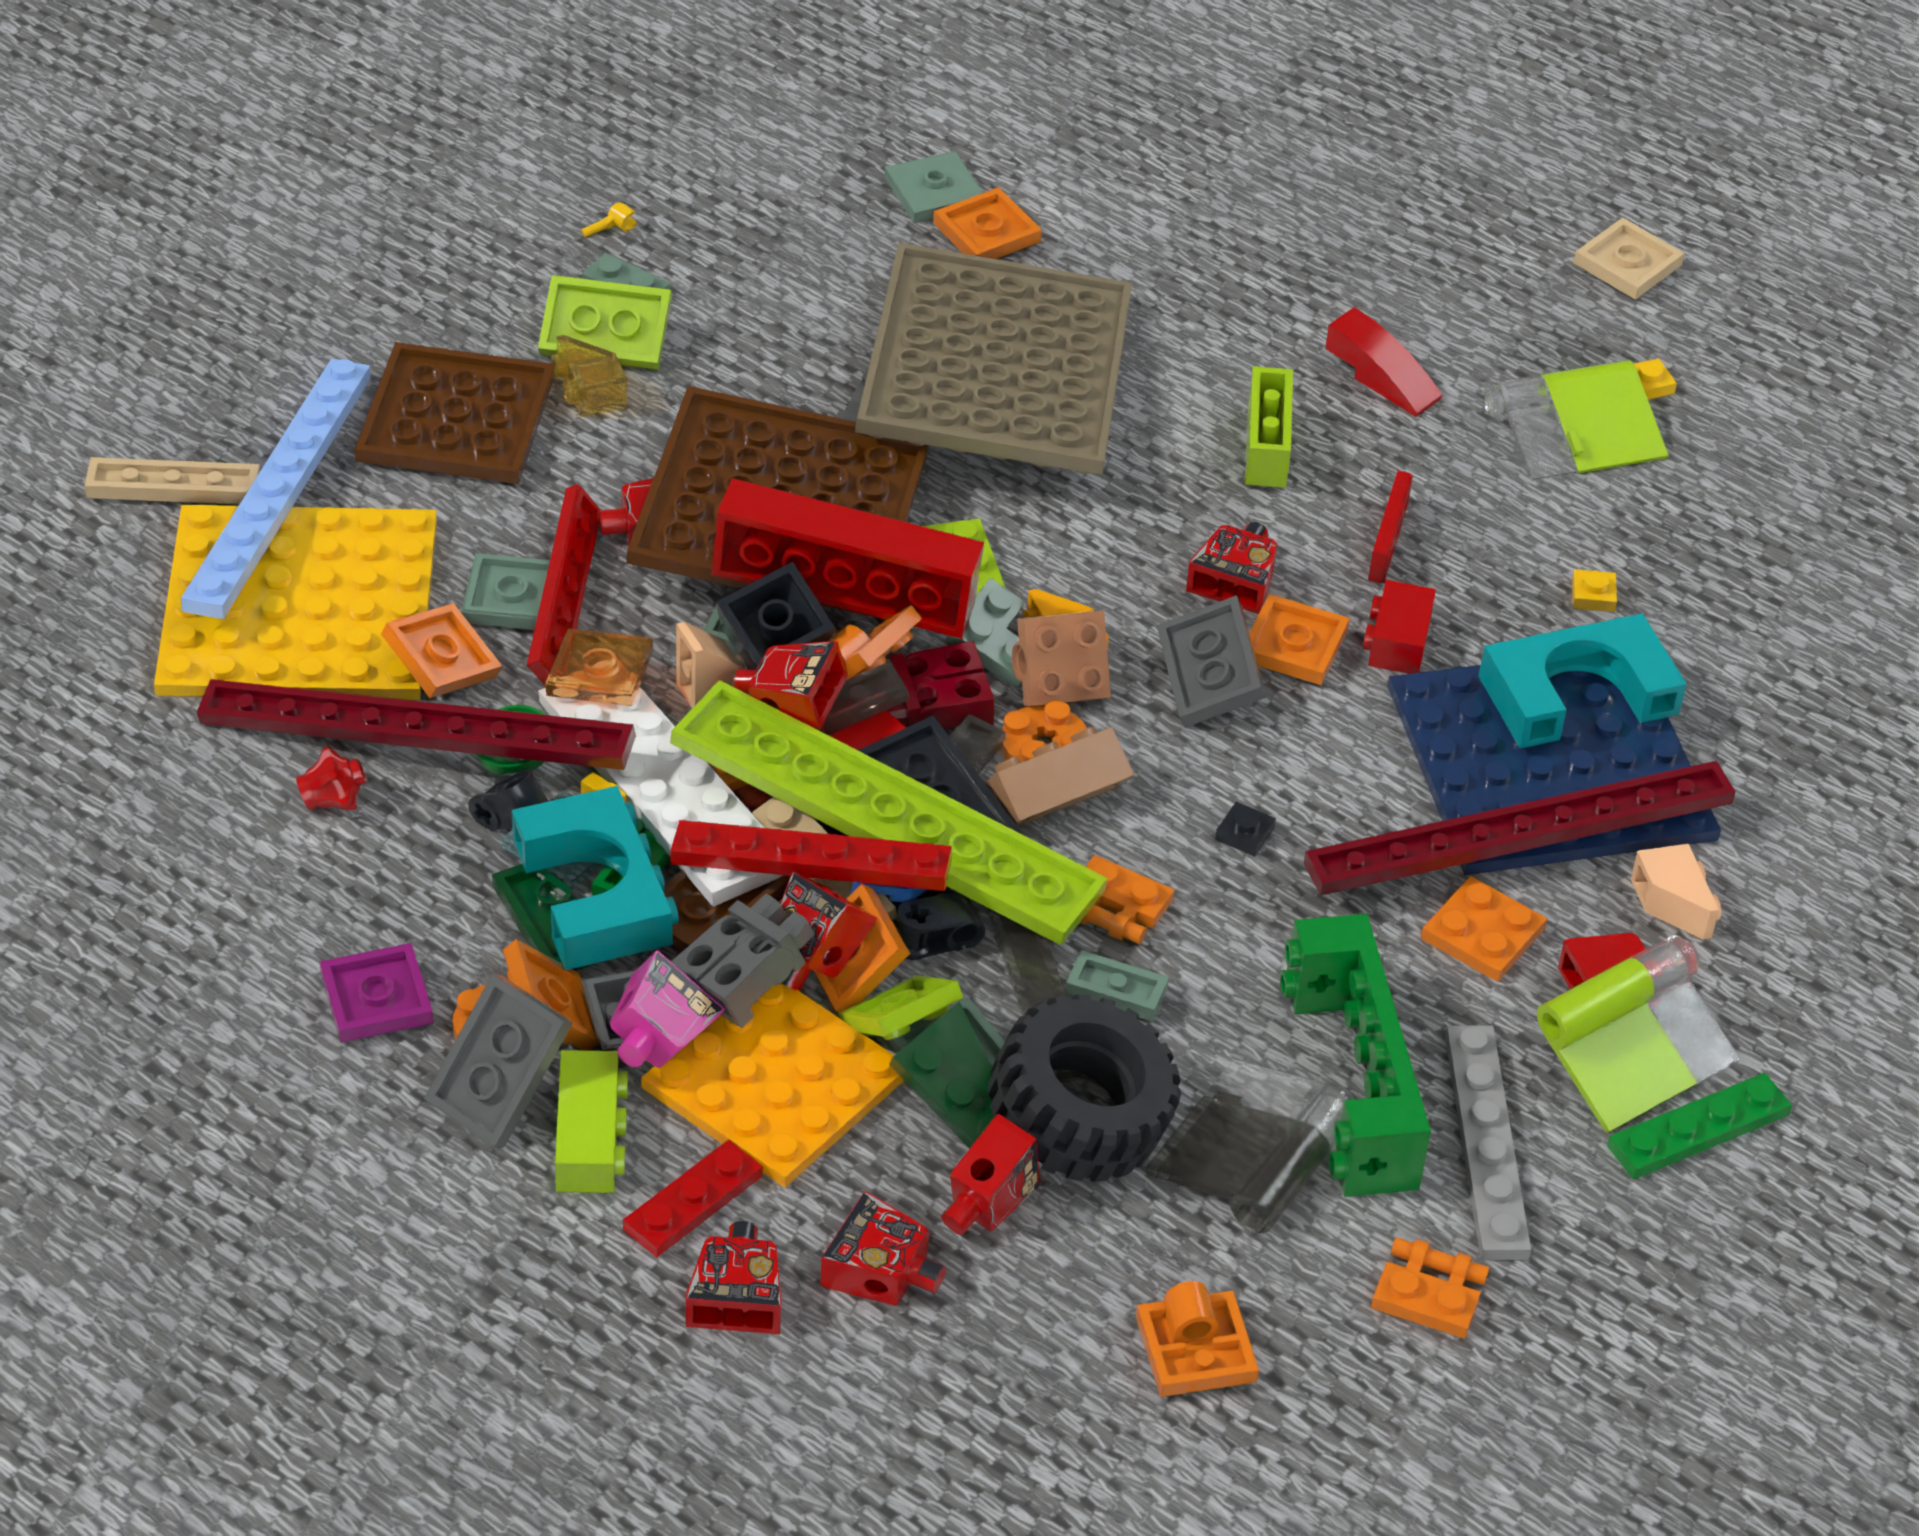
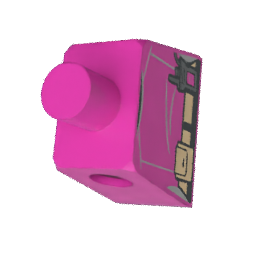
[610,950,725,1068]

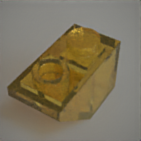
[551,335,627,417]

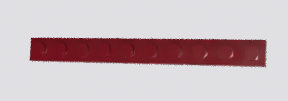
[196,679,636,770]
[1304,761,1736,896]

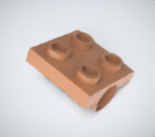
[1012,610,1111,706]

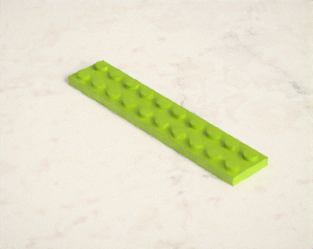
[670,680,1108,946]

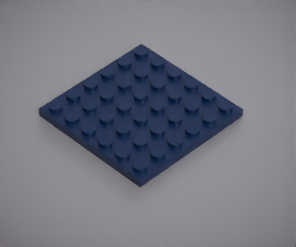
[1387,665,1721,875]

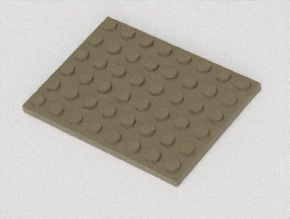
[855,242,1132,475]

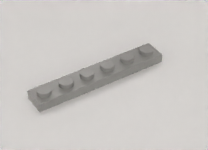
[1445,1026,1531,1260]

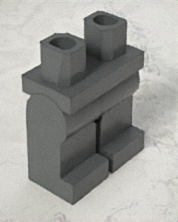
[671,894,815,1029]

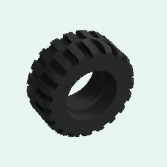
[988,994,1181,1182]

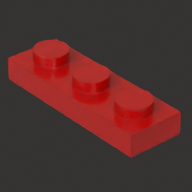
[623,1139,763,1258]

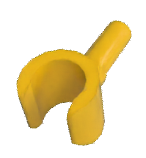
[581,202,637,238]

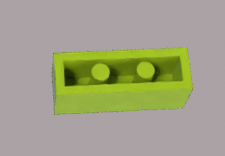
[1245,366,1293,488]
[555,1050,628,1193]

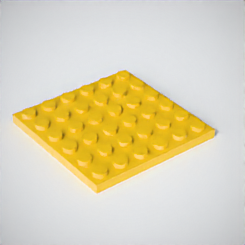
[154,505,437,700]

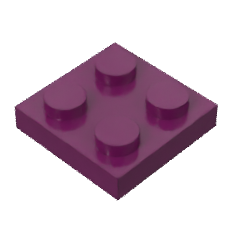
[319,943,433,1043]

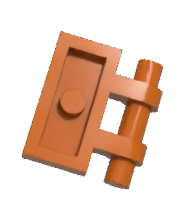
[1080,855,1175,945]
[1371,1237,1490,1339]

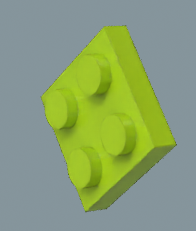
[838,975,964,1040]

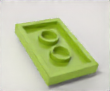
[538,275,672,370]

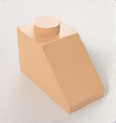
[676,622,746,708]

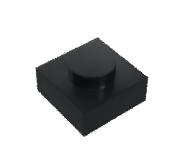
[1215,802,1276,857]

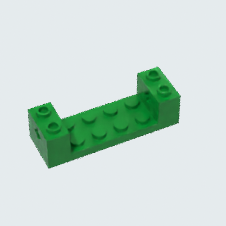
[1280,914,1431,1197]

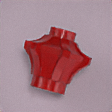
[296,746,367,810]

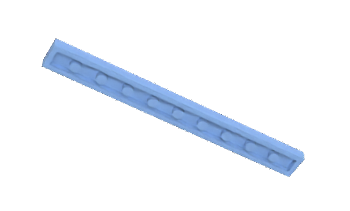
[181,359,371,619]

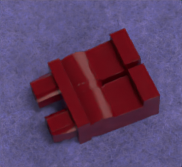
[868,641,994,730]

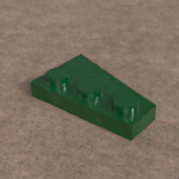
[492,864,596,971]
[889,1002,994,1149]

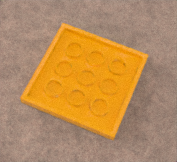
[641,983,904,1188]

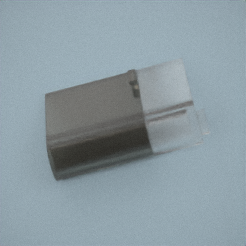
[1145,1059,1354,1233]

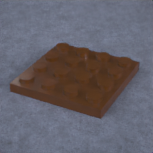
[355,342,555,484]

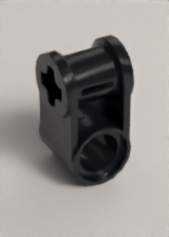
[468,769,548,831]
[897,890,986,960]

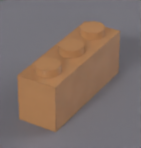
[985,727,1134,827]

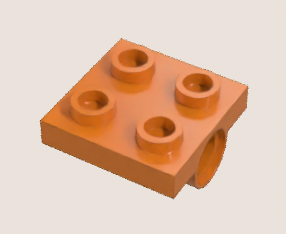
[829,605,922,690]
[1136,1281,1259,1397]

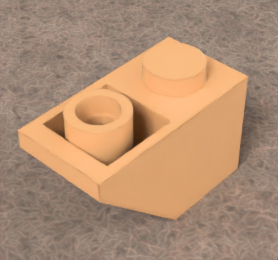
[1631,844,1721,940]

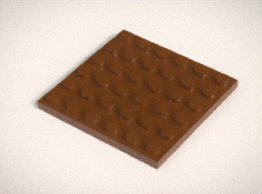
[626,386,929,618]

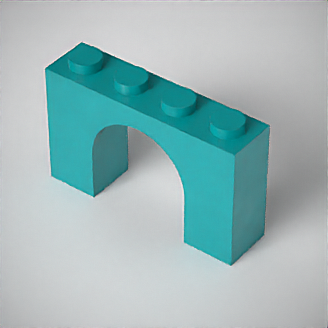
[1478,613,1687,748]
[512,786,679,971]

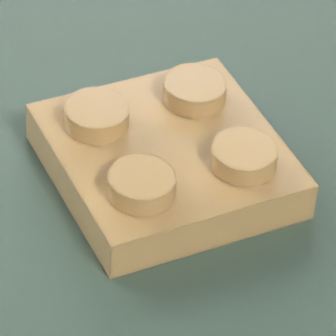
[1573,217,1685,300]

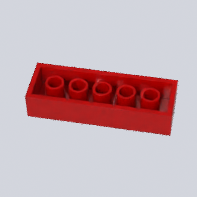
[711,478,984,639]

